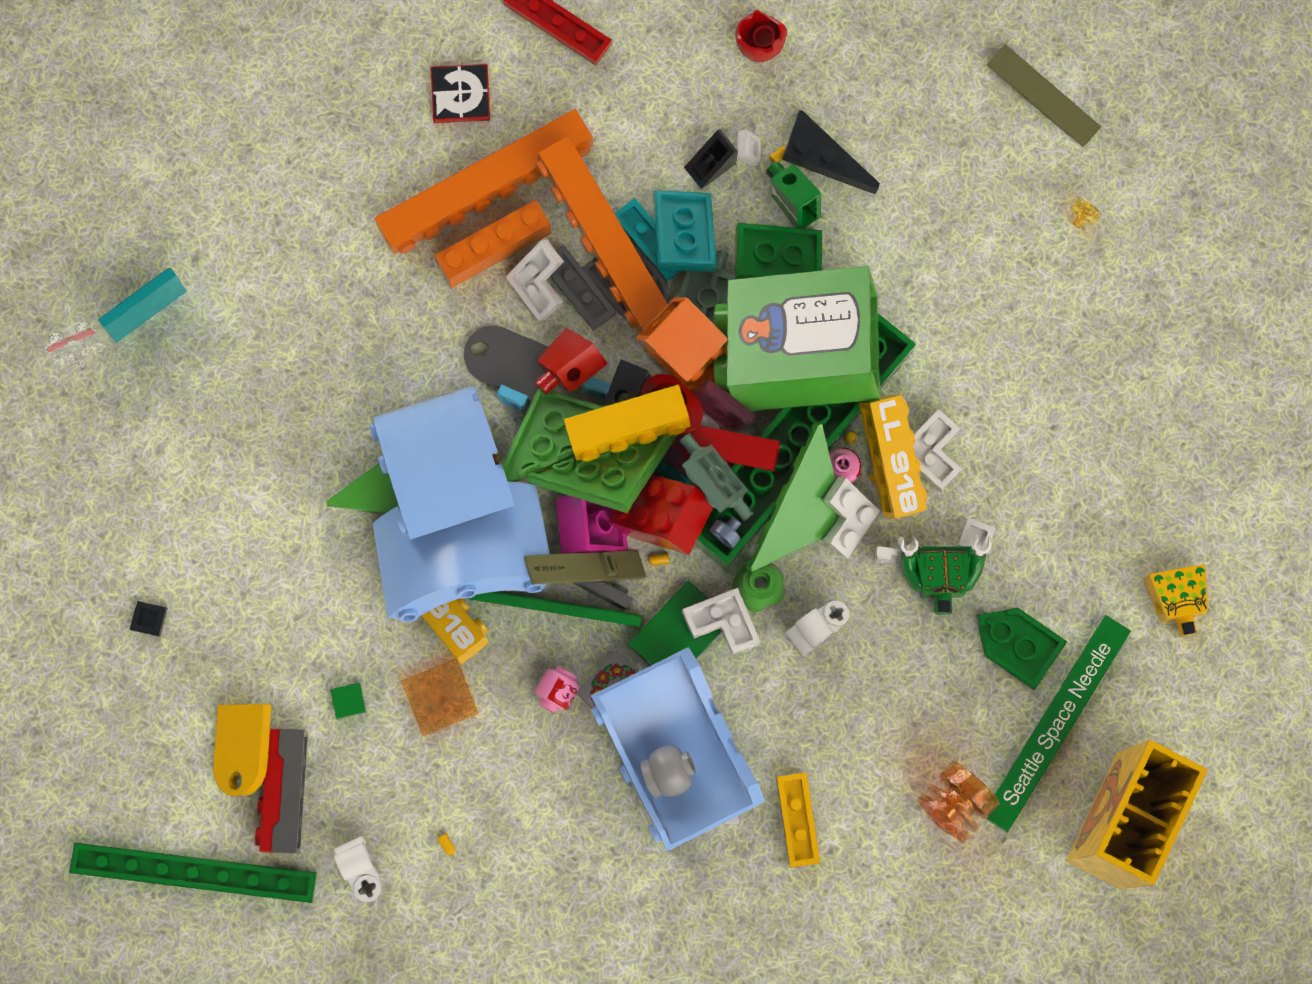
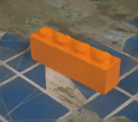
[435,200,551,288]

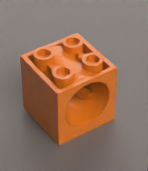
[635,297,728,382]

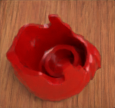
[735,10,788,62]

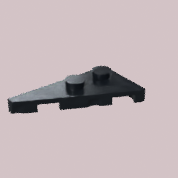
[782,110,880,194]

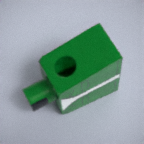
[766,162,822,228]

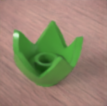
[732,563,785,612]

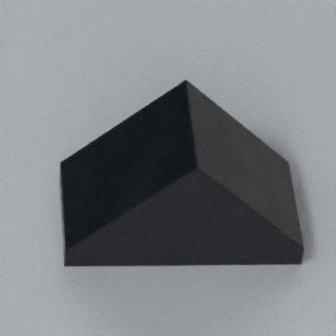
[684,129,738,189]

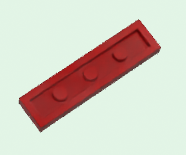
[503,0,612,66]

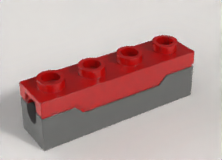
[255,729,308,854]

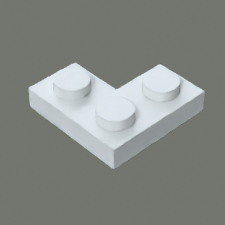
[506,239,564,322]
[913,409,962,492]
[823,476,880,559]
[681,588,761,656]

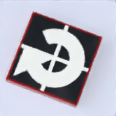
[431,64,490,123]

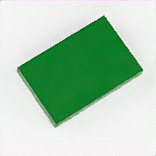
[735,223,822,279]
[627,580,722,666]

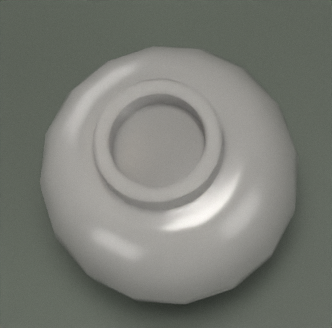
[641,745,696,798]

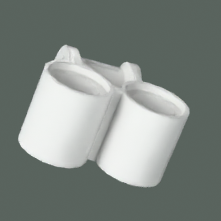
[785,600,849,657]
[334,835,381,902]

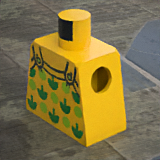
[1143,564,1208,637]

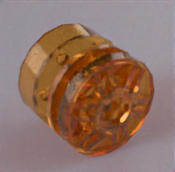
[917,761,1000,843]

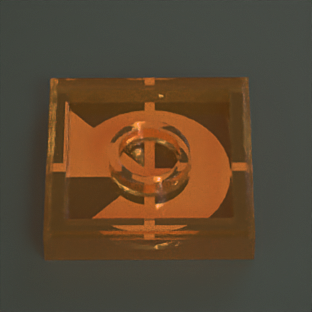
[401,658,479,737]

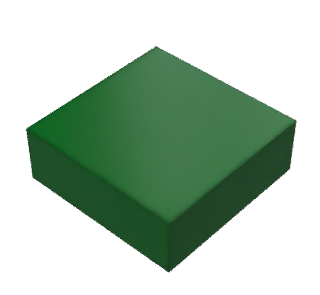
[330,683,367,720]

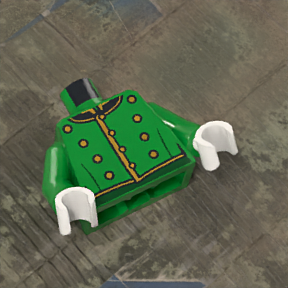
[898,534,992,615]

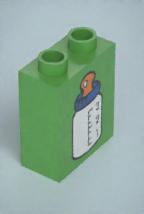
[714,266,880,412]

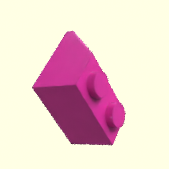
[556,495,628,554]

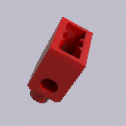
[535,328,608,395]

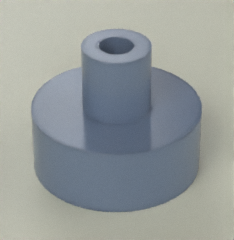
[709,517,741,549]

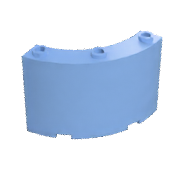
[369,385,515,540]
[372,482,550,622]
[591,647,765,851]

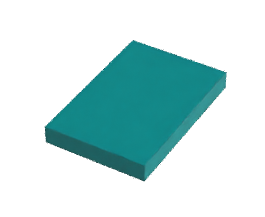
[653,190,717,272]
[98,267,187,343]

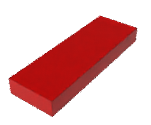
[686,425,781,471]

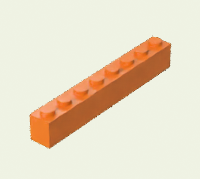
[374,109,593,255]
[536,136,667,353]

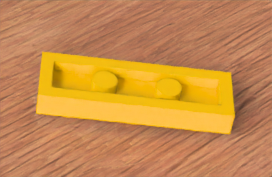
[776,772,820,868]

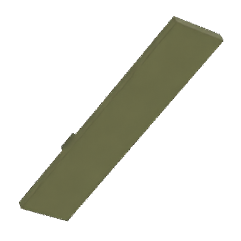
[987,44,1101,147]
[523,550,647,585]

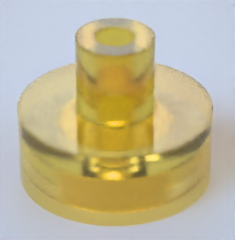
[1071,198,1102,229]

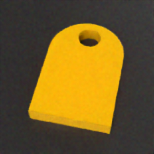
[213,704,272,797]

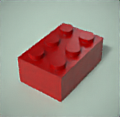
[608,475,713,555]

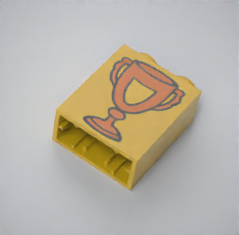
[1065,740,1208,890]

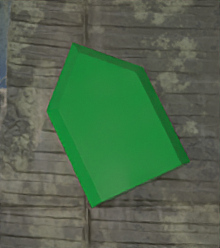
[976,608,1067,690]

